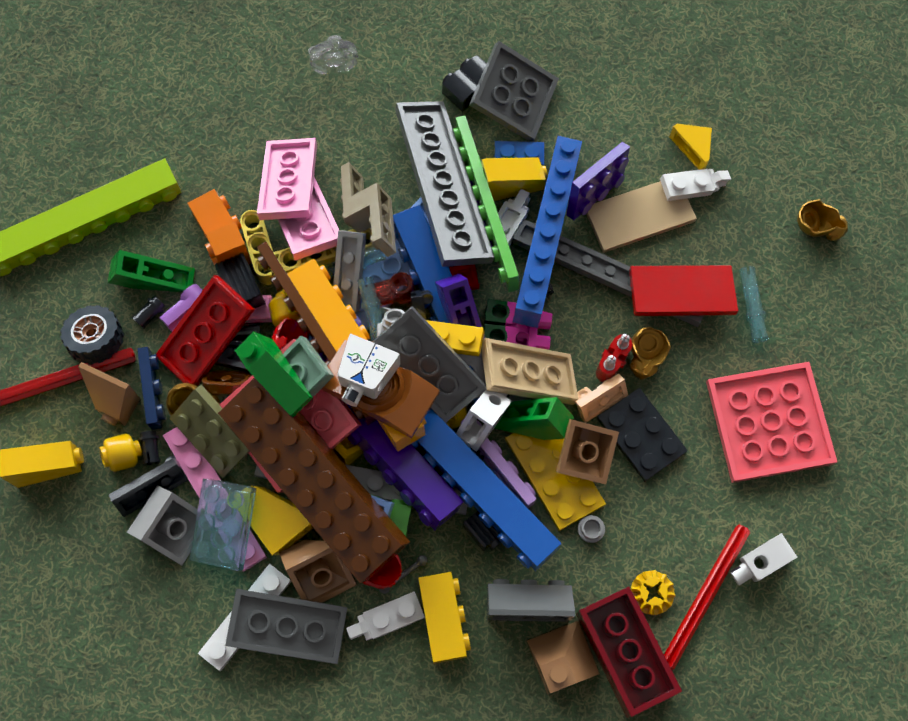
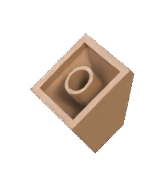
[78,362,141,426]
[556,419,619,484]
[279,540,357,603]
[527,621,599,695]

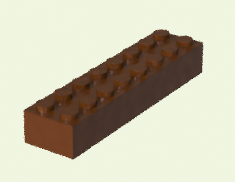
[218,378,410,584]

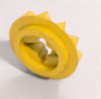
[631,570,675,615]

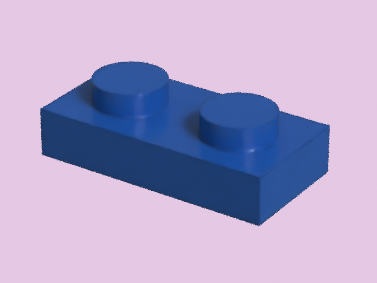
[495,141,544,166]

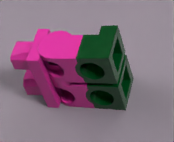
[484,299,552,350]

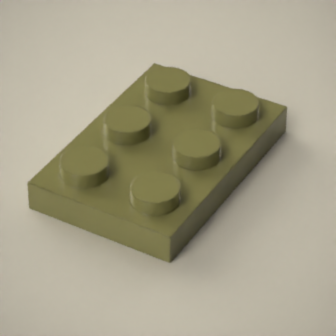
[170,385,250,478]

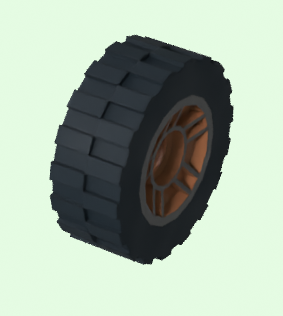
[60,305,124,365]

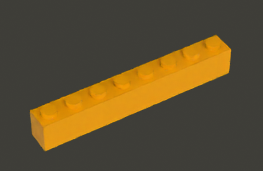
[287,259,427,452]

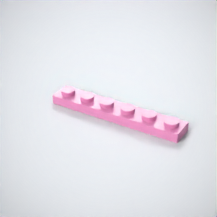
[163,427,267,572]

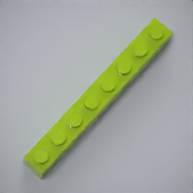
[0,158,182,276]

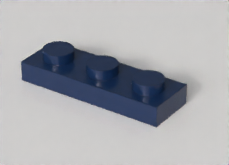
[137,347,166,430]

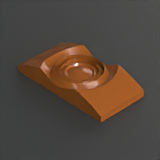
[321,340,440,438]

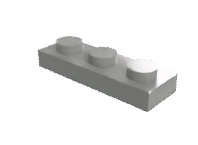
[333,230,366,312]

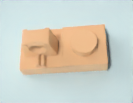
[576,373,628,423]

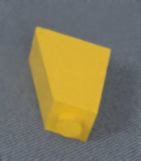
[482,157,548,201]
[0,441,84,488]
[234,486,313,555]

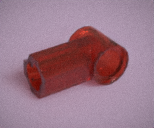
[362,272,415,309]

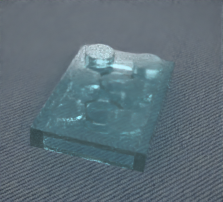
[190,478,257,571]

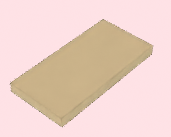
[586,181,697,253]
[481,338,579,405]

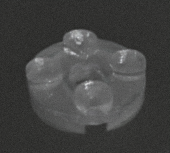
[308,35,358,75]

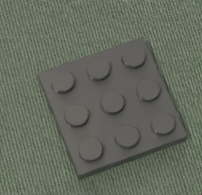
[469,41,559,142]

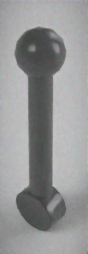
[379,555,428,594]

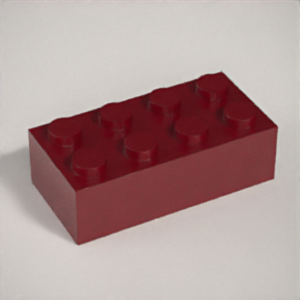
[576,586,682,718]

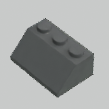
[487,579,575,622]

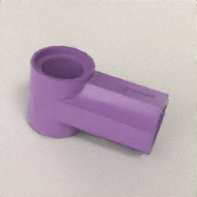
[160,284,202,332]

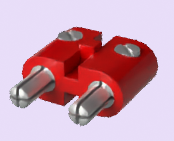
[596,334,633,382]

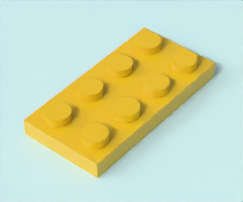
[505,433,606,531]

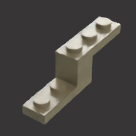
[340,162,396,257]

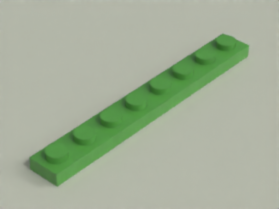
[453,116,519,293]

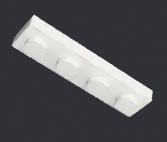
[198,564,292,671]

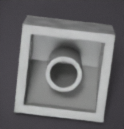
[127,485,211,565]

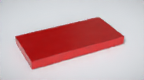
[629,265,738,316]
[156,275,255,386]

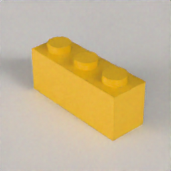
[418,572,471,664]

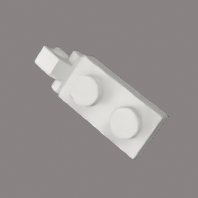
[660,169,731,201]
[498,189,530,246]
[346,591,425,641]

